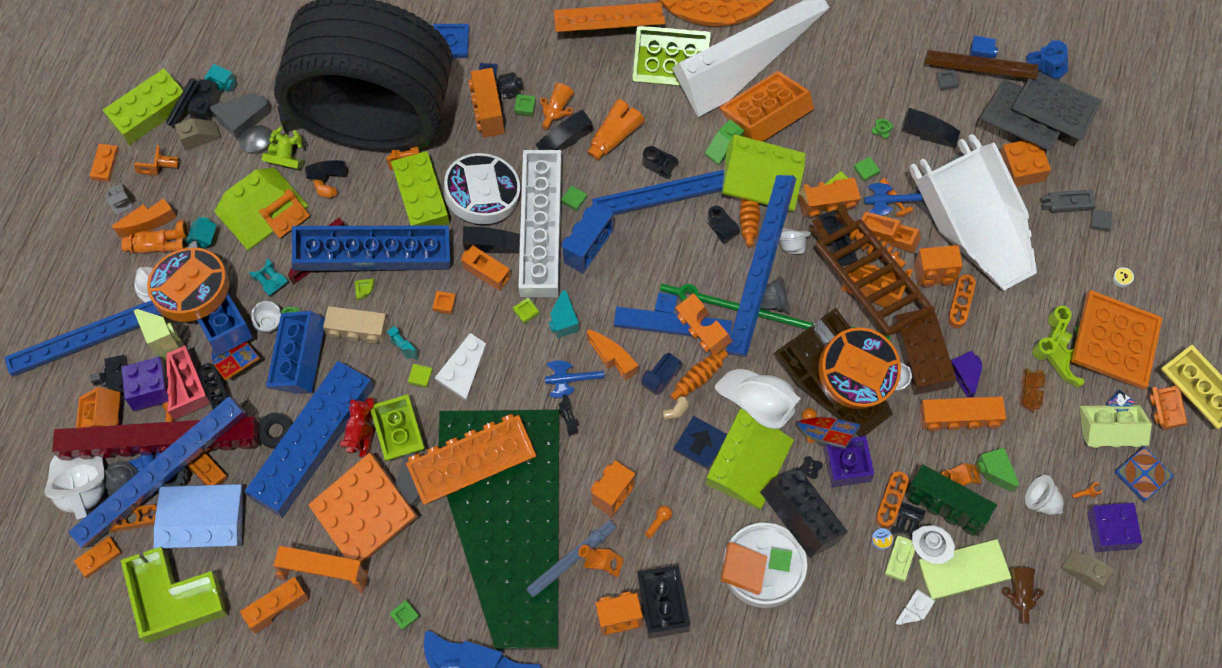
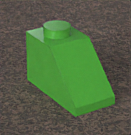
[705,120,744,166]
[977,448,1020,492]

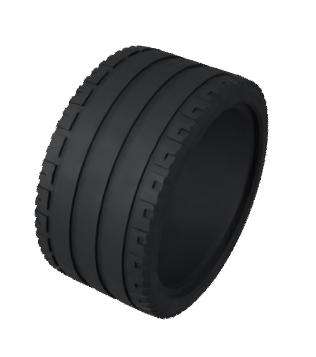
[274,0,452,152]

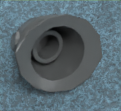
[760,276,790,314]
[104,461,138,496]

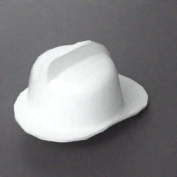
[779,228,811,254]

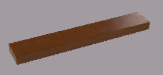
[925,50,1038,79]

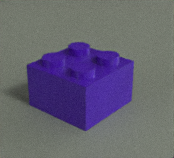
[122,356,168,411]
[824,436,874,488]
[1087,503,1142,552]

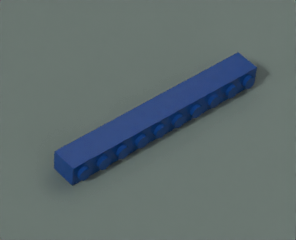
[68,397,247,548]

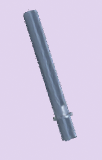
[527,520,616,597]

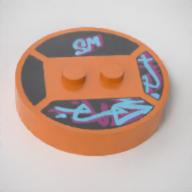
[147,248,229,322]
[819,328,901,409]

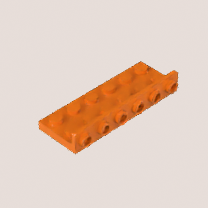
[554,2,665,32]
[405,414,536,505]

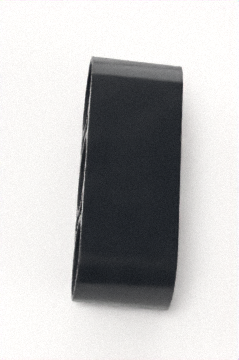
[198,363,229,409]

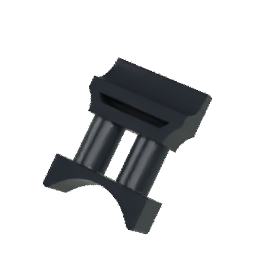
[558,394,578,436]
[891,502,926,540]

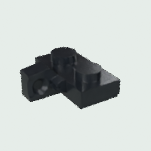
[90,355,127,395]

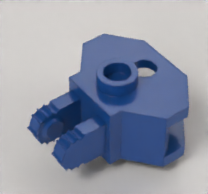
[1026,40,1068,79]

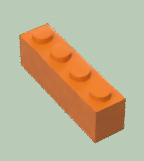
[920,396,1006,431]

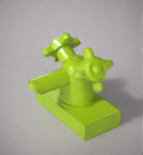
[262,127,304,168]

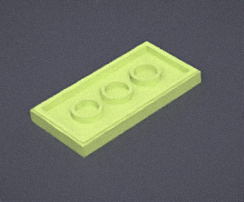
[918,539,1011,600]

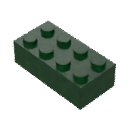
[905,464,997,537]

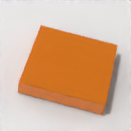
[720,542,767,595]

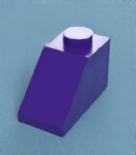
[951,351,982,398]

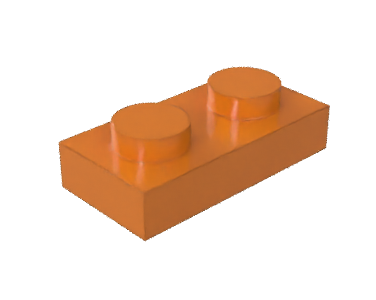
[90,144,119,182]
[187,452,227,485]
[74,536,122,578]

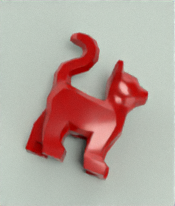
[340,397,375,458]

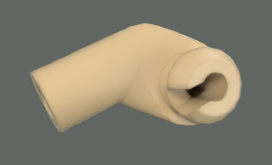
[663,397,689,420]

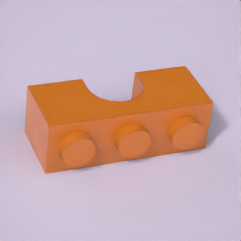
[675,293,732,356]
[240,577,309,634]

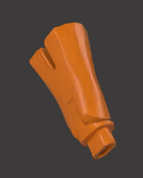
[587,99,645,160]

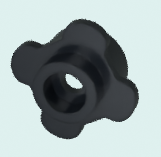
[799,456,823,479]

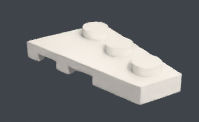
[435,333,486,402]

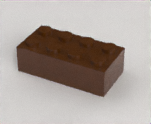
[892,309,956,395]

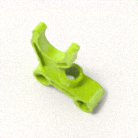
[1032,306,1084,388]

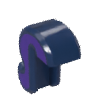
[641,353,682,395]

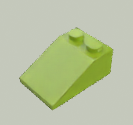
[371,394,425,462]

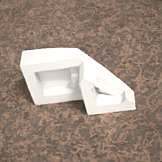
[896,589,936,625]

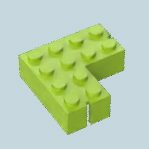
[120,547,228,644]

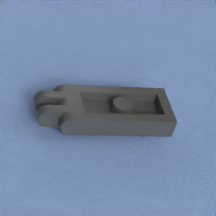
[1041,190,1096,212]

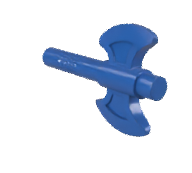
[865,183,923,216]
[545,360,604,398]

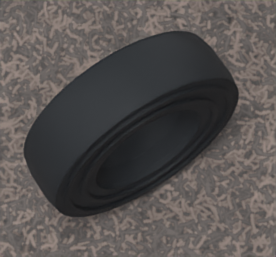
[259,413,292,449]

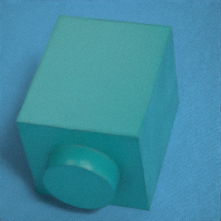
[186,217,217,249]

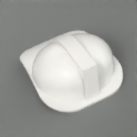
[715,369,801,429]
[44,455,105,519]

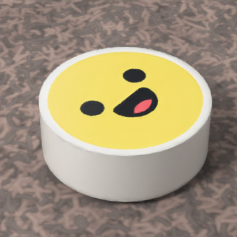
[1113,267,1134,288]

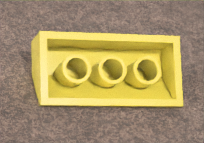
[1161,345,1222,430]

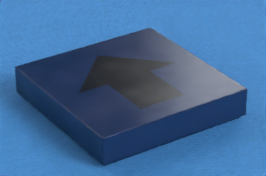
[673,416,727,470]

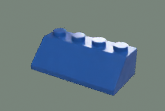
[266,311,325,394]

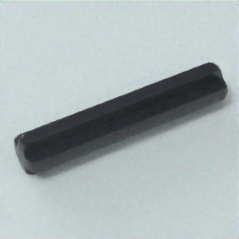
[166,78,200,127]

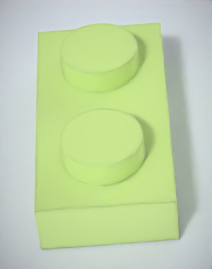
[885,535,915,582]

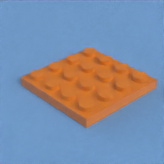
[1071,290,1163,389]
[308,453,418,565]

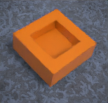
[432,291,456,314]

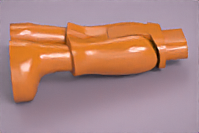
[121,220,189,253]

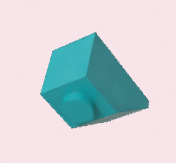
[548,290,579,338]

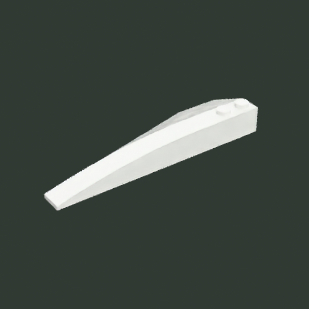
[672,0,829,117]

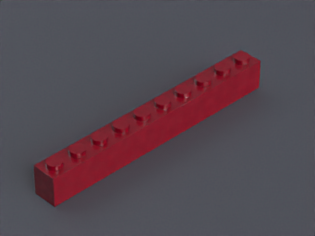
[52,416,259,461]

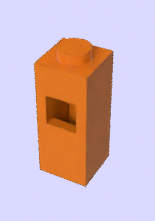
[461,245,511,291]

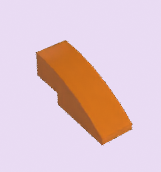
[112,198,176,237]
[861,211,921,253]
[586,329,638,381]

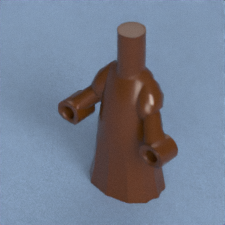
[1001,567,1044,624]

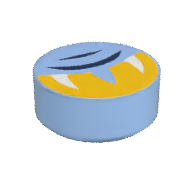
[871,528,893,550]

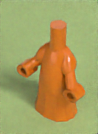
[540,83,575,130]

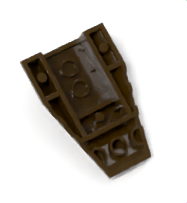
[774,308,893,437]

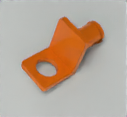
[134,145,179,176]
[942,463,982,486]
[578,545,624,577]

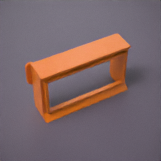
[273,546,369,593]

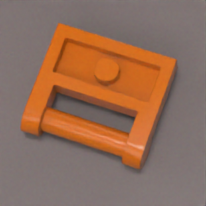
[258,189,310,239]

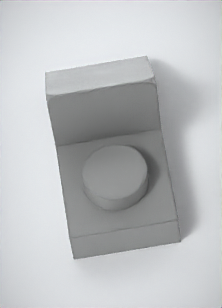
[104,183,133,214]

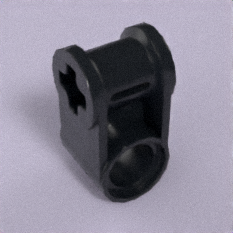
[642,146,679,179]
[707,206,740,244]

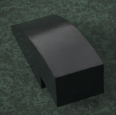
[902,108,960,148]
[536,109,593,151]
[817,210,858,266]
[463,226,520,254]

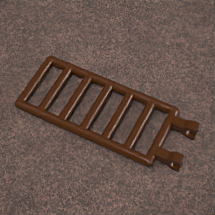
[809,205,934,336]

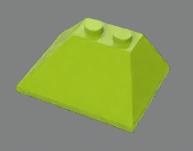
[214,168,309,251]

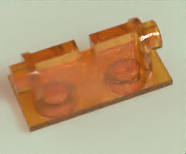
[1022,369,1046,413]

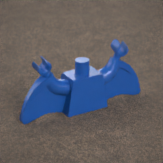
[424,631,541,668]

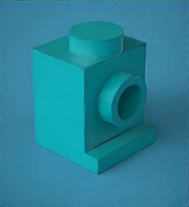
[204,64,236,93]

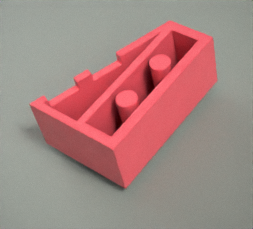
[166,346,210,420]

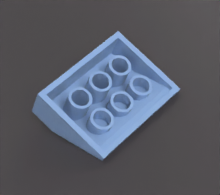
[154,484,242,548]

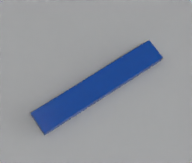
[614,306,732,337]

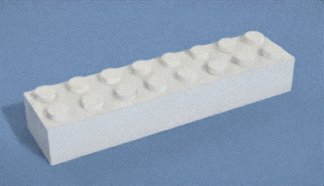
[518,150,562,298]

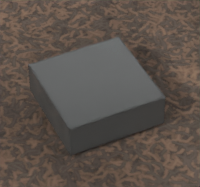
[935,69,959,91]
[1090,209,1113,232]

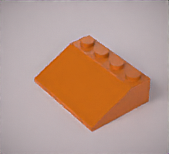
[719,71,814,142]

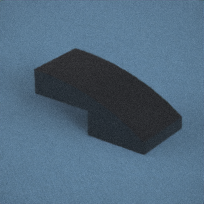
[305,160,346,181]

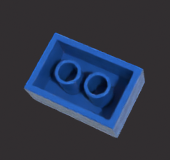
[562,203,614,274]
[197,293,253,356]

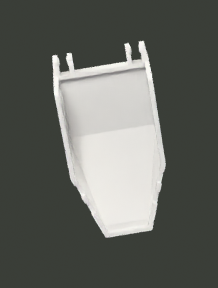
[909,134,1037,290]

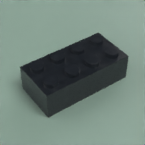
[760,467,848,558]

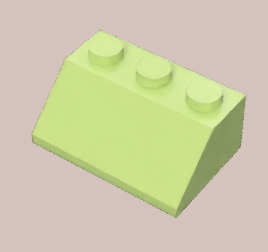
[134,309,185,365]
[1080,405,1152,448]

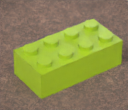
[103,68,190,145]
[391,151,450,226]

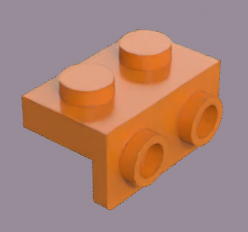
[1150,386,1188,430]

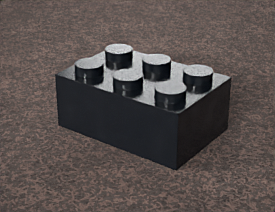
[637,565,690,639]

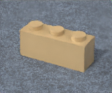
[323,306,388,344]

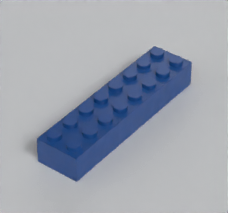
[292,225,450,271]
[245,361,374,518]

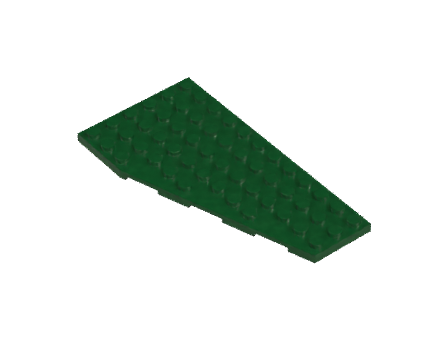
[438,409,559,650]

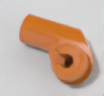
[313,179,337,198]

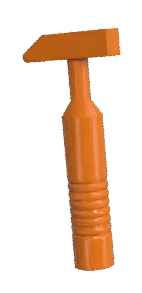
[879,178,913,217]

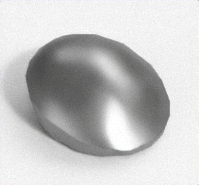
[239,126,273,154]

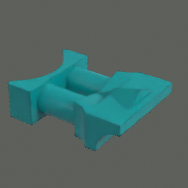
[249,258,288,296]
[386,326,418,360]

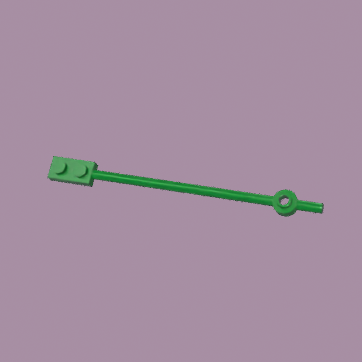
[660,283,891,341]

